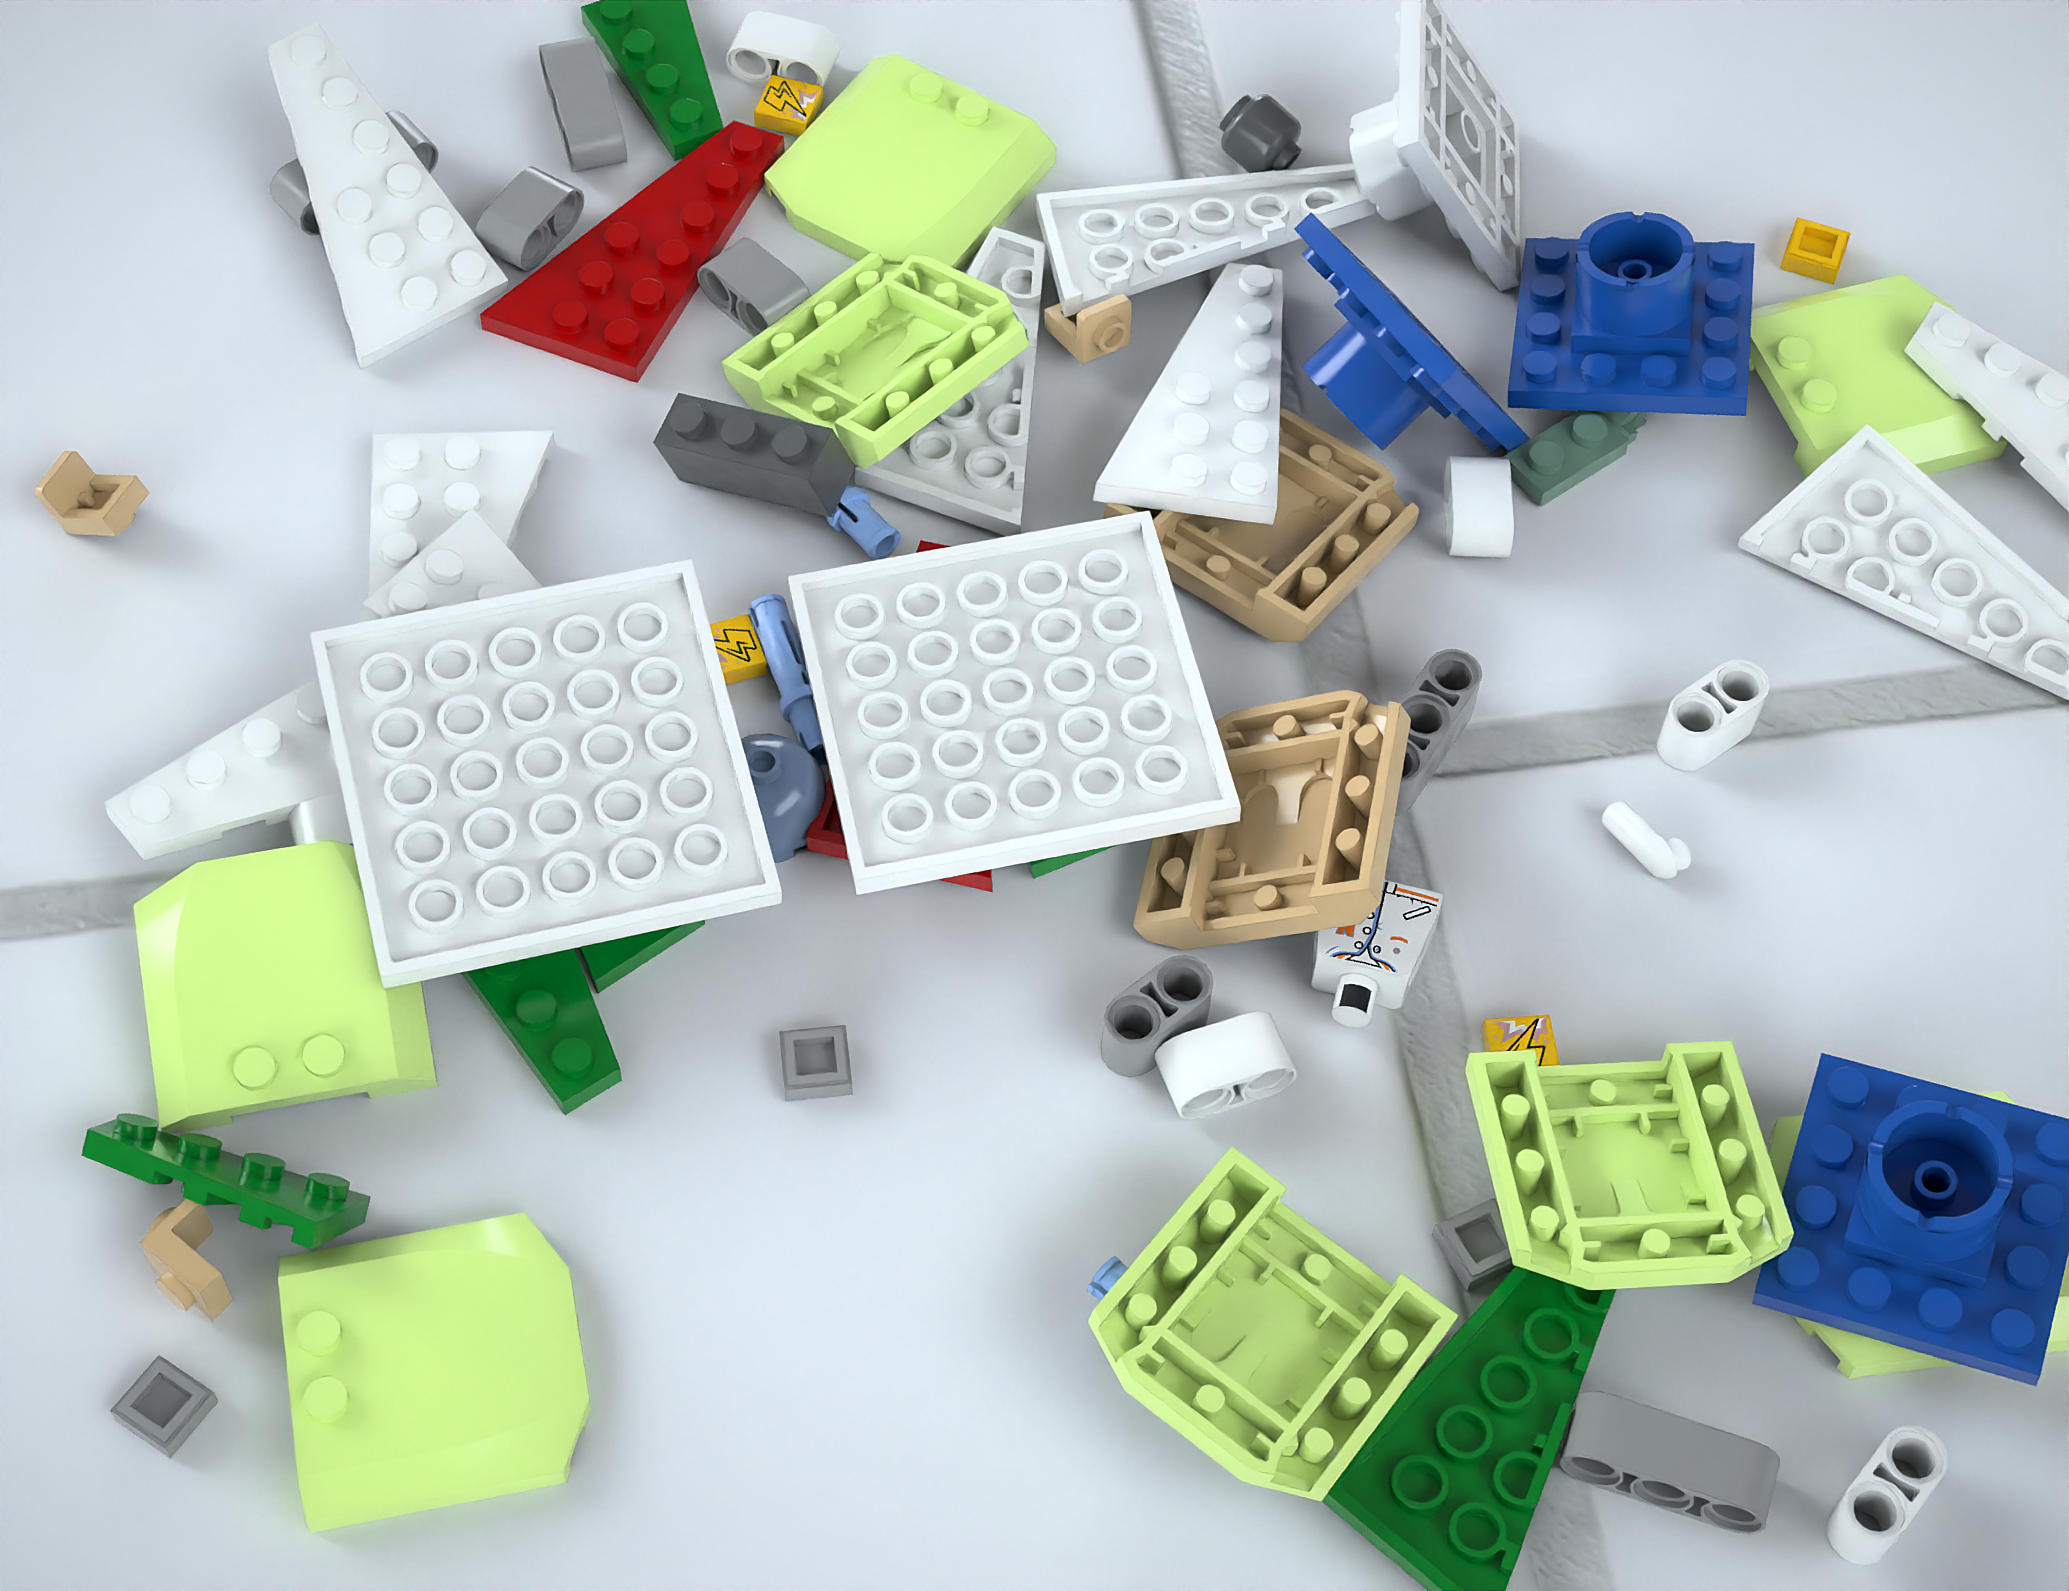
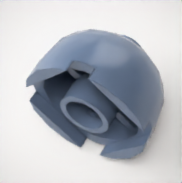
[741,733,826,863]

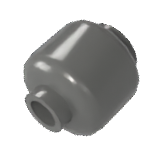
[1219,94,1302,173]

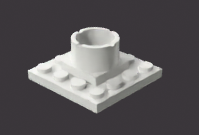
[1349,0,1520,292]

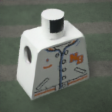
[1311,880,1444,1028]

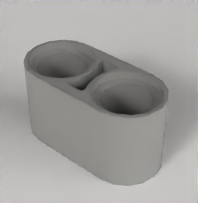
[475,166,584,272]
[697,237,811,337]
[1101,955,1214,1077]

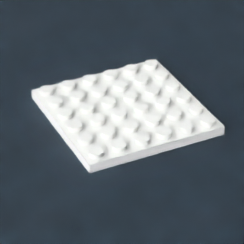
[788,511,1241,895]
[309,559,782,989]

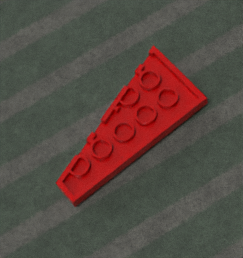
[480,120,785,383]

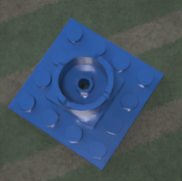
[1508,211,1755,416]
[1294,212,1530,452]
[1752,1053,2069,1386]

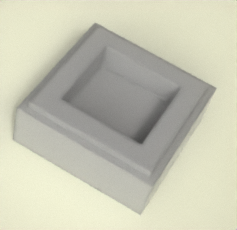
[779,1025,853,1101]
[1432,1198,1516,1292]
[110,1355,218,1458]

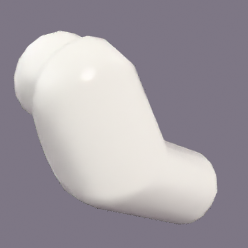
[1602,801,1692,879]

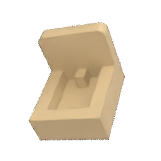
[1044,294,1132,364]
[34,451,150,536]
[140,1199,233,1321]

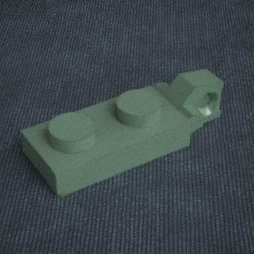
[1503,410,1647,507]

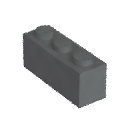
[653,393,856,518]

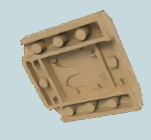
[1103,408,1420,642]
[1133,689,1411,950]

